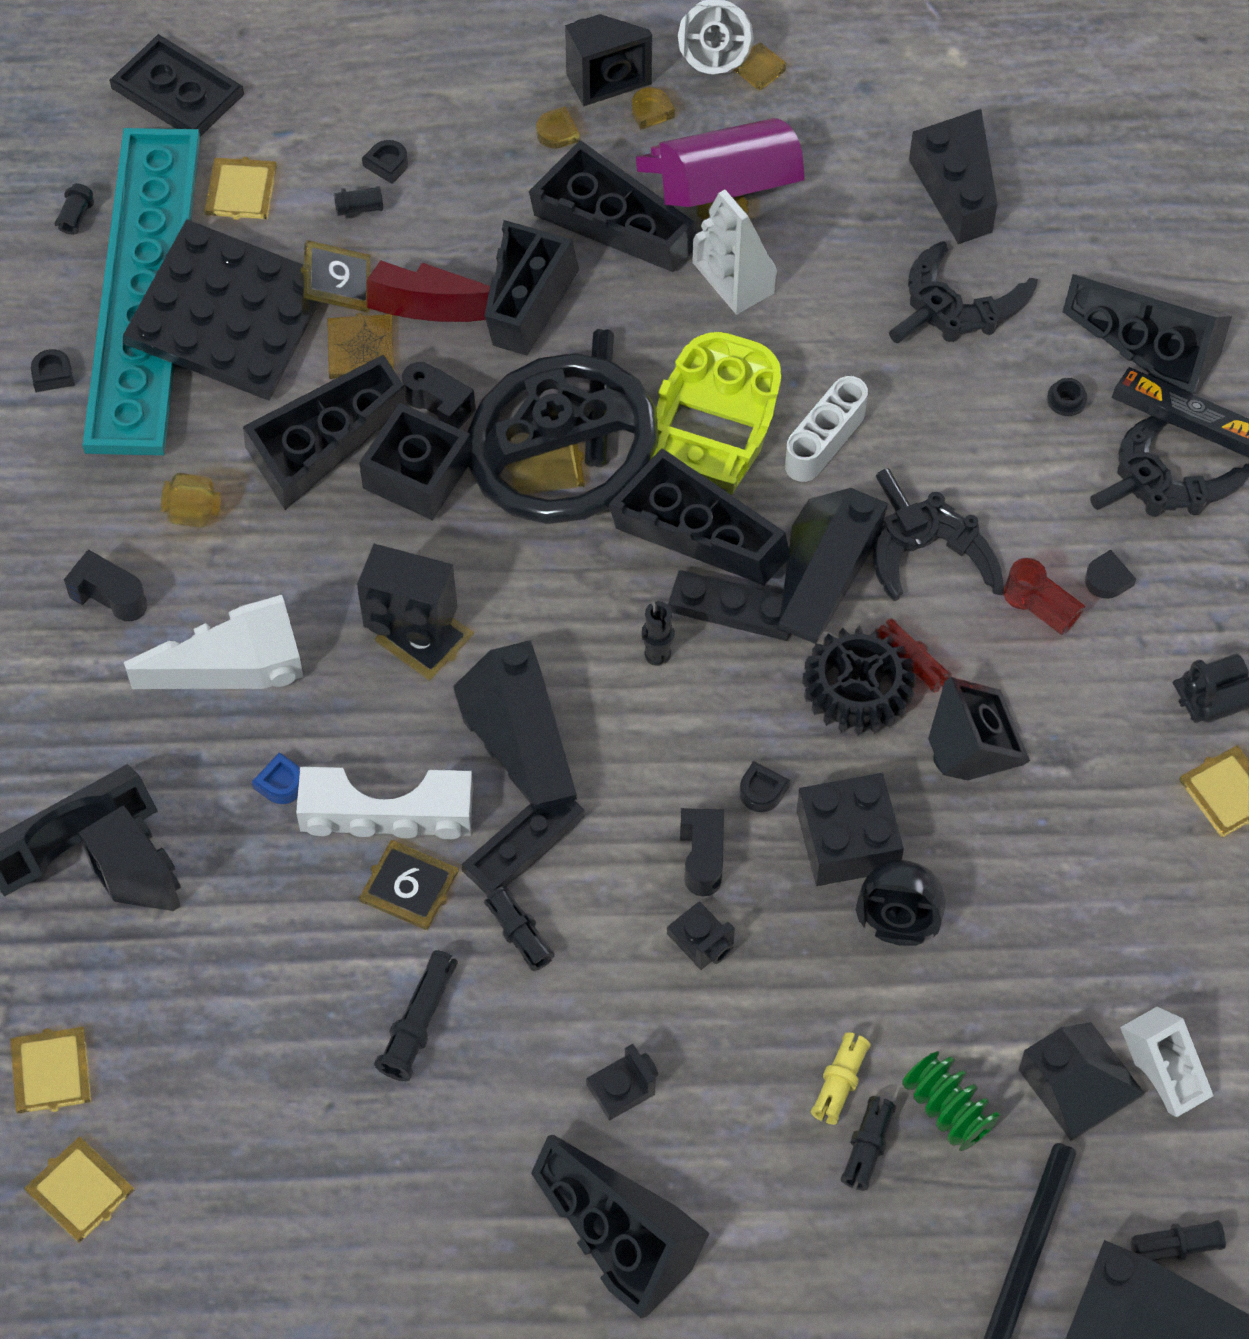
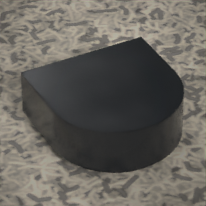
[362,140,408,184]
[31,349,75,393]
[1085,550,1136,599]
[740,761,790,812]

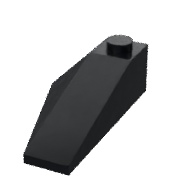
[1062,274,1232,394]
[778,488,888,644]
[453,640,577,810]
[531,1135,709,1318]
[1066,1240,1249,1339]

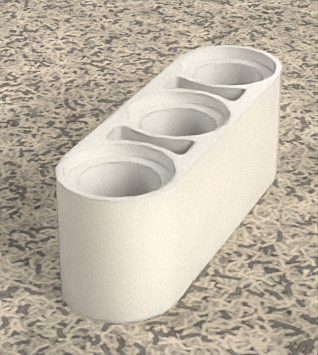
[785,376,868,482]

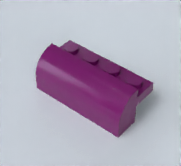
[636,118,805,207]

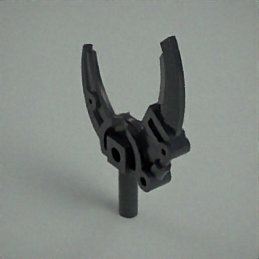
[889,241,1038,343]
[1090,416,1249,517]
[872,468,1004,601]

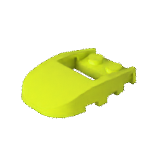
[653,332,781,495]

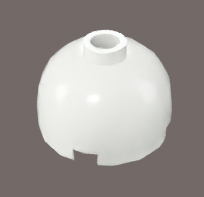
[678,0,754,75]

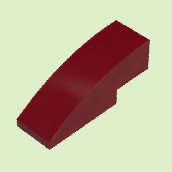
[367,260,490,322]

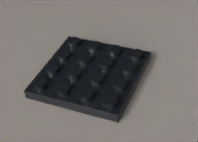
[123,219,324,401]

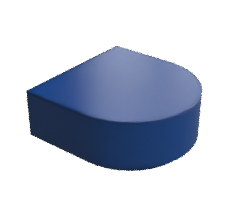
[252,752,300,804]

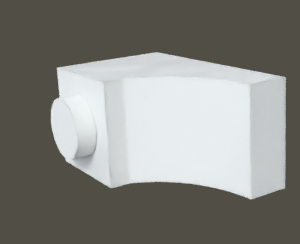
[1120,1007,1214,1117]

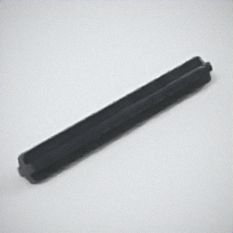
[984,1143,1076,1339]

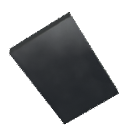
[109,34,244,137]

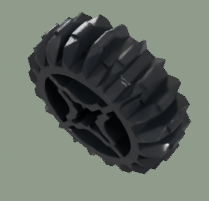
[802,625,916,736]

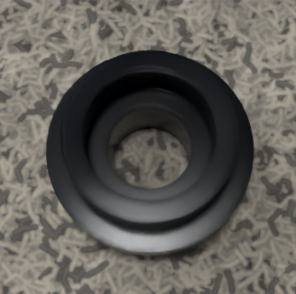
[1047,378,1087,416]

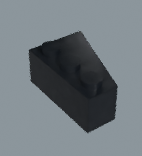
[909,109,998,244]
[484,220,579,356]

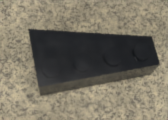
[529,140,697,272]
[243,354,404,510]
[608,448,791,585]

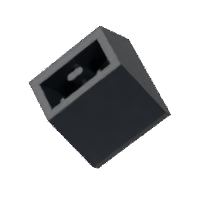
[78,805,181,911]

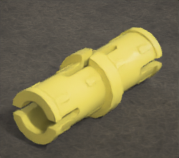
[811,1032,871,1125]

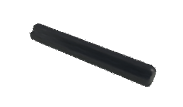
[584,329,614,468]

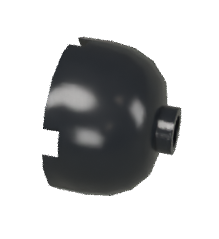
[855,860,946,946]

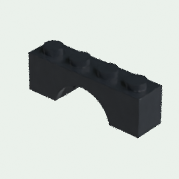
[0,764,158,897]

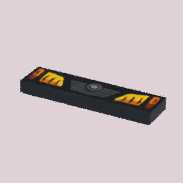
[1112,367,1249,458]

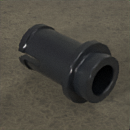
[55,183,94,235]
[334,186,383,219]

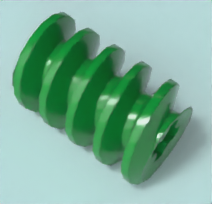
[902,1051,1001,1151]

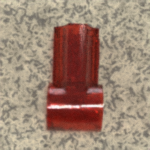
[1003,558,1085,635]

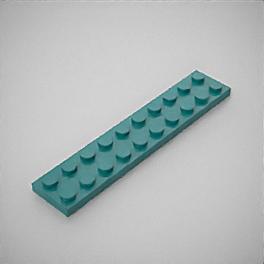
[82,128,200,455]

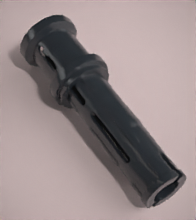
[374,950,458,1082]

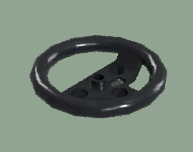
[467,353,658,524]

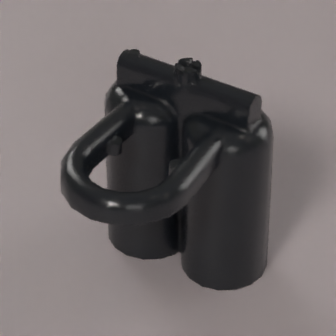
[1172,653,1249,723]

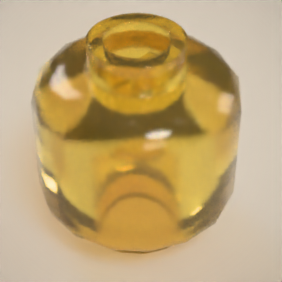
[160,473,221,528]

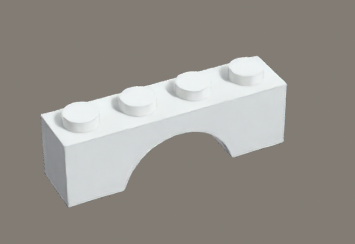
[296,767,473,839]

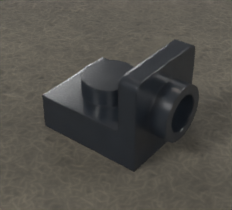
[667,901,735,970]
[586,1044,658,1121]

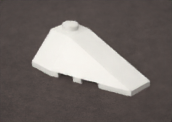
[692,190,777,315]
[124,595,303,689]

